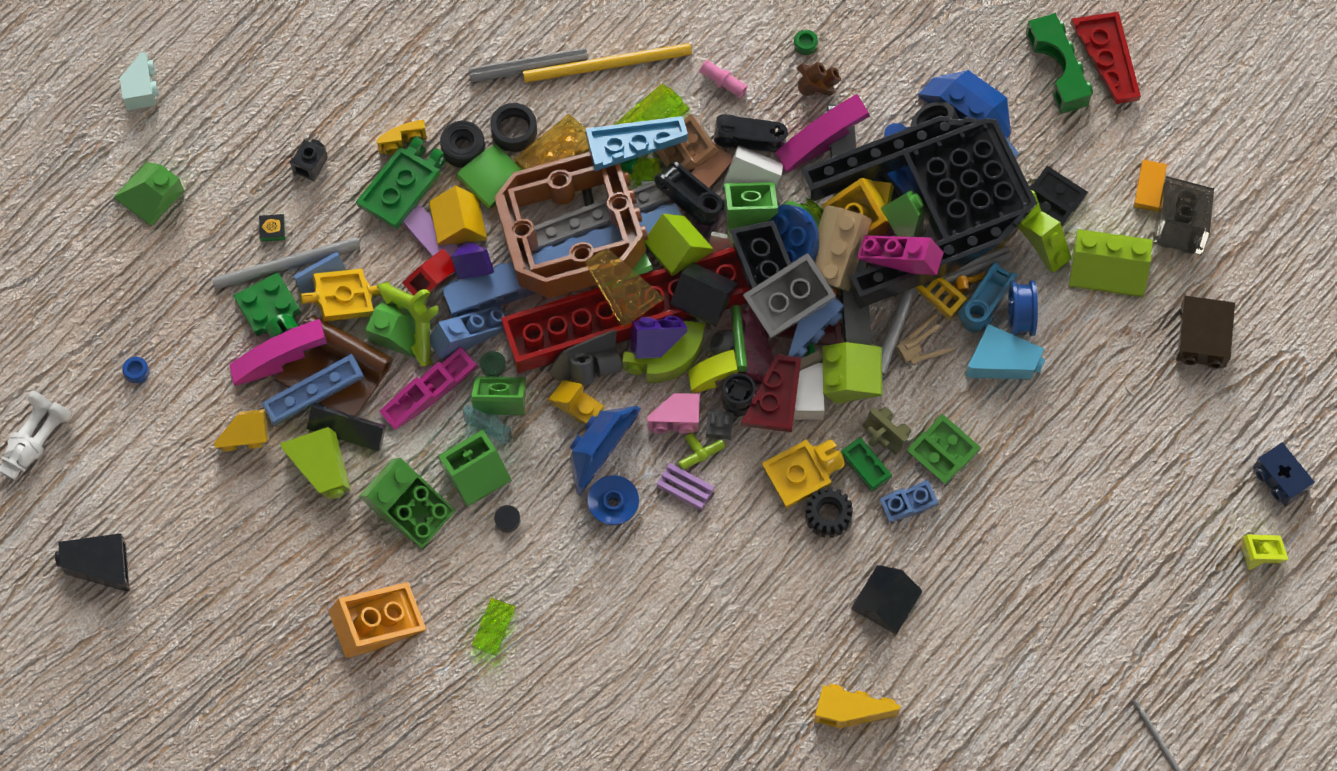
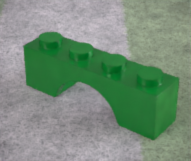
[1026,13,1093,114]

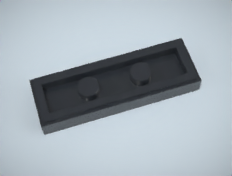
[306,403,386,451]

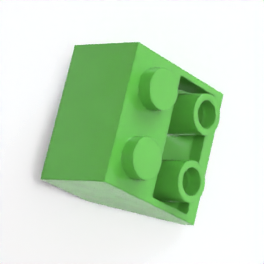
[439,430,512,507]

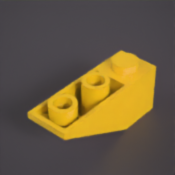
[814,684,901,729]

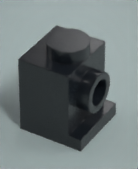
[289,139,328,182]

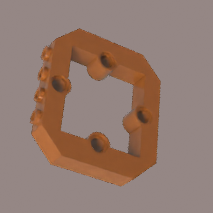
[494,152,648,298]

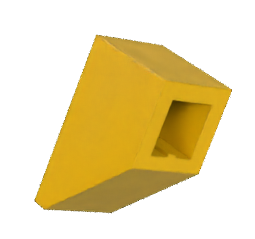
[214,409,269,451]

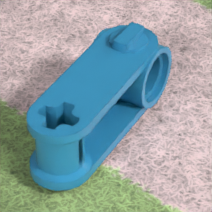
[958,262,1018,332]

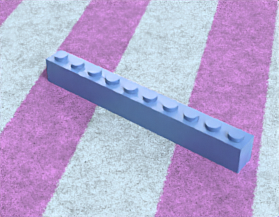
[441,203,681,318]

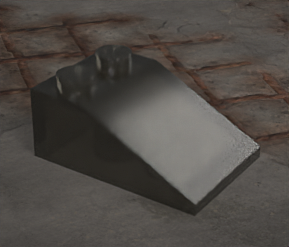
[1153,176,1214,256]

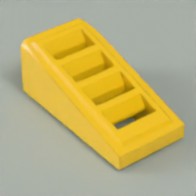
[915,277,967,321]

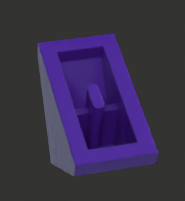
[451,241,494,280]

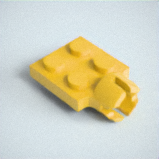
[762,439,845,509]

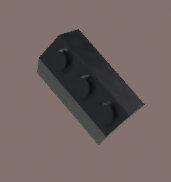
[728,220,791,289]

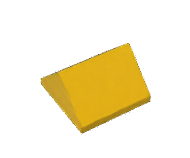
[429,185,487,246]

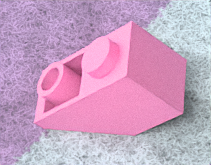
[647,393,700,434]

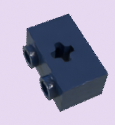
[1253,442,1315,507]

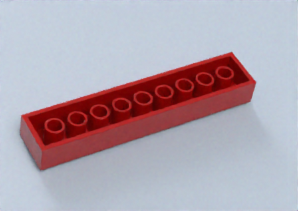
[501,247,751,374]

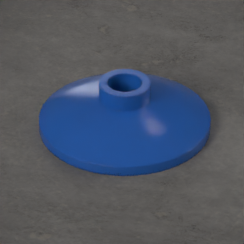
[587,475,639,525]

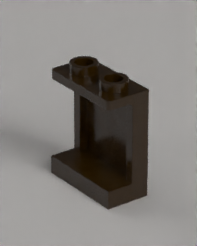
[1176,296,1235,369]

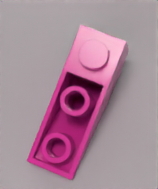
[857,235,944,275]

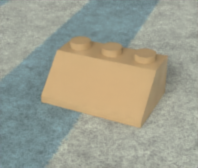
[814,205,872,291]

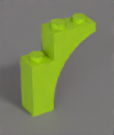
[1017,190,1072,273]

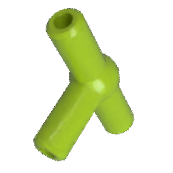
[678,433,726,470]

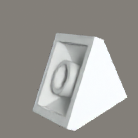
[721,145,783,190]

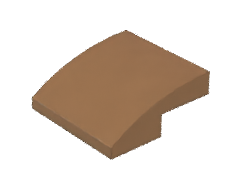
[656,114,719,171]

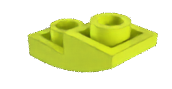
[688,349,739,394]

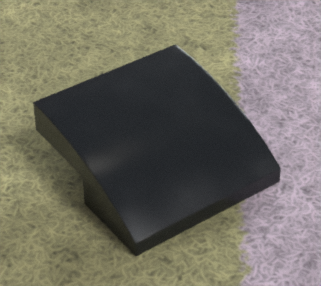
[1030,166,1088,228]

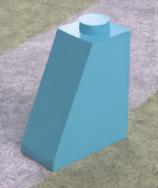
[965,324,1046,379]

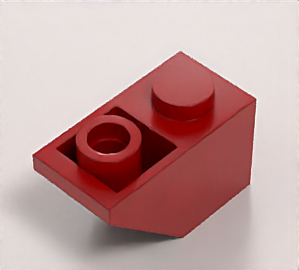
[402,249,455,299]

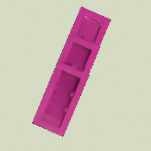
[775,94,870,173]
[229,319,327,386]
[379,347,479,430]

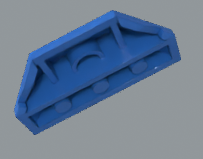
[918,70,1011,138]
[570,406,641,496]

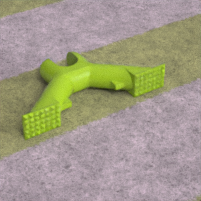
[376,282,439,367]

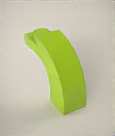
[623,321,705,383]

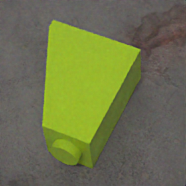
[280,427,351,499]

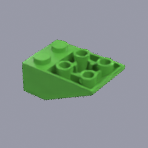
[358,458,456,549]

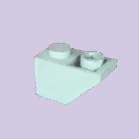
[120,52,159,111]

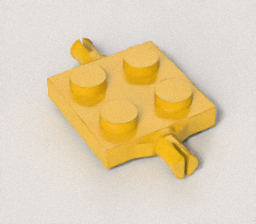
[300,269,381,322]

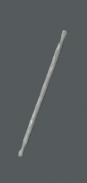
[1132,699,1181,771]

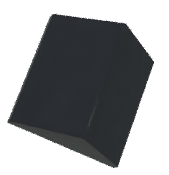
[670,262,738,327]
[851,565,923,635]

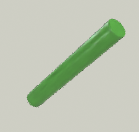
[731,305,747,372]

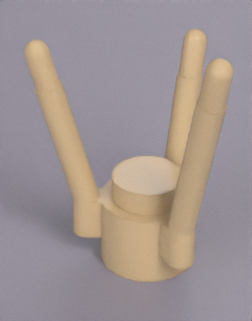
[895,313,954,365]

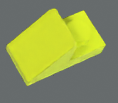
[1241,534,1289,570]

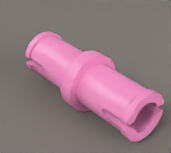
[699,59,748,99]

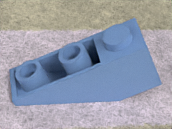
[788,299,844,358]
[430,305,506,359]

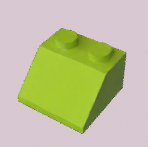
[823,342,883,404]

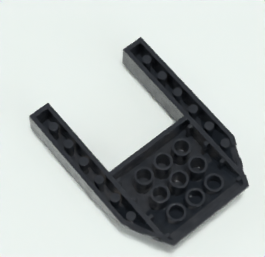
[801,116,1037,309]

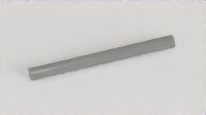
[212,237,360,290]

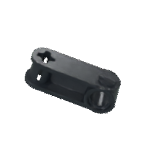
[714,114,788,153]
[654,161,725,226]

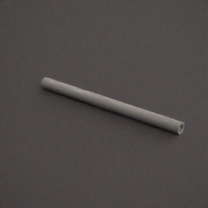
[882,222,936,377]

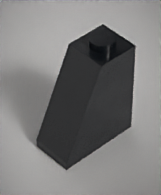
[55,533,130,591]

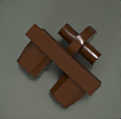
[797,62,841,96]

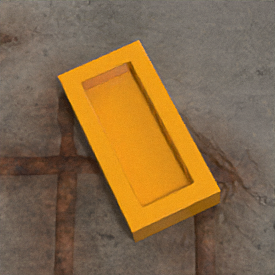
[1133,159,1167,212]

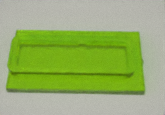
[614,83,690,125]

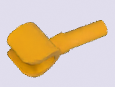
[954,272,986,294]

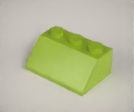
[1069,229,1153,297]

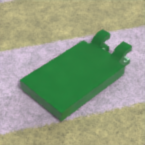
[356,136,446,230]

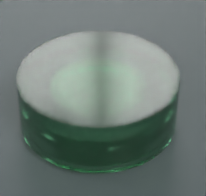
[480,351,506,377]

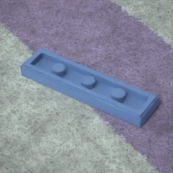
[262,354,365,426]

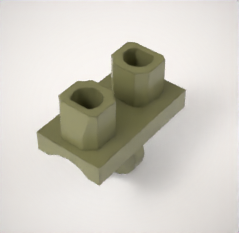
[862,407,911,455]

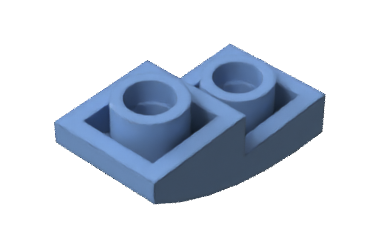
[880,480,940,523]

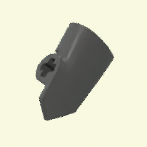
[547,330,622,386]

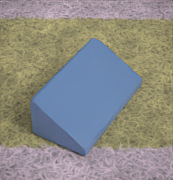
[294,252,346,294]

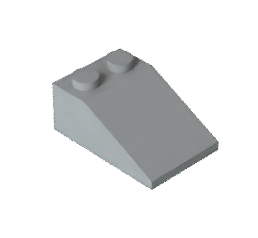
[743,253,836,338]

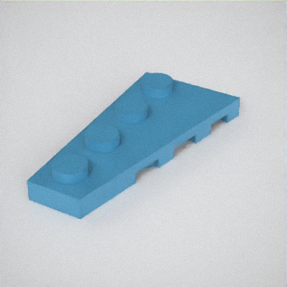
[585,116,688,171]

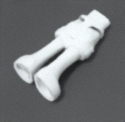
[0,391,72,480]

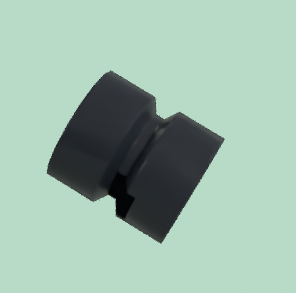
[722,373,756,417]

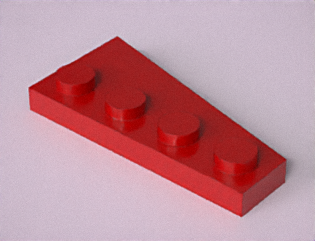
[1070,11,1141,104]

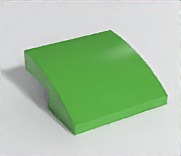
[456,144,522,209]
[907,414,981,484]

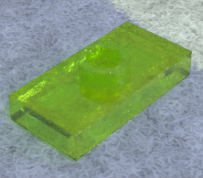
[472,598,516,656]

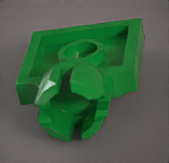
[233,272,301,339]

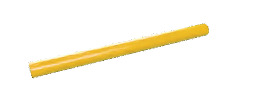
[523,43,692,83]

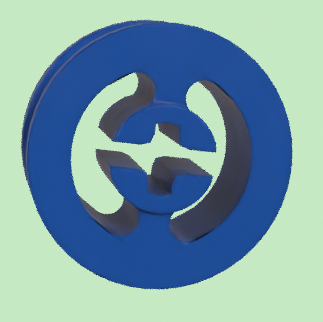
[1008,280,1038,336]

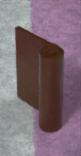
[275,315,393,416]

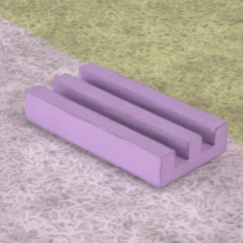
[657,463,714,511]

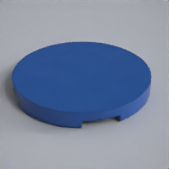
[769,205,819,263]

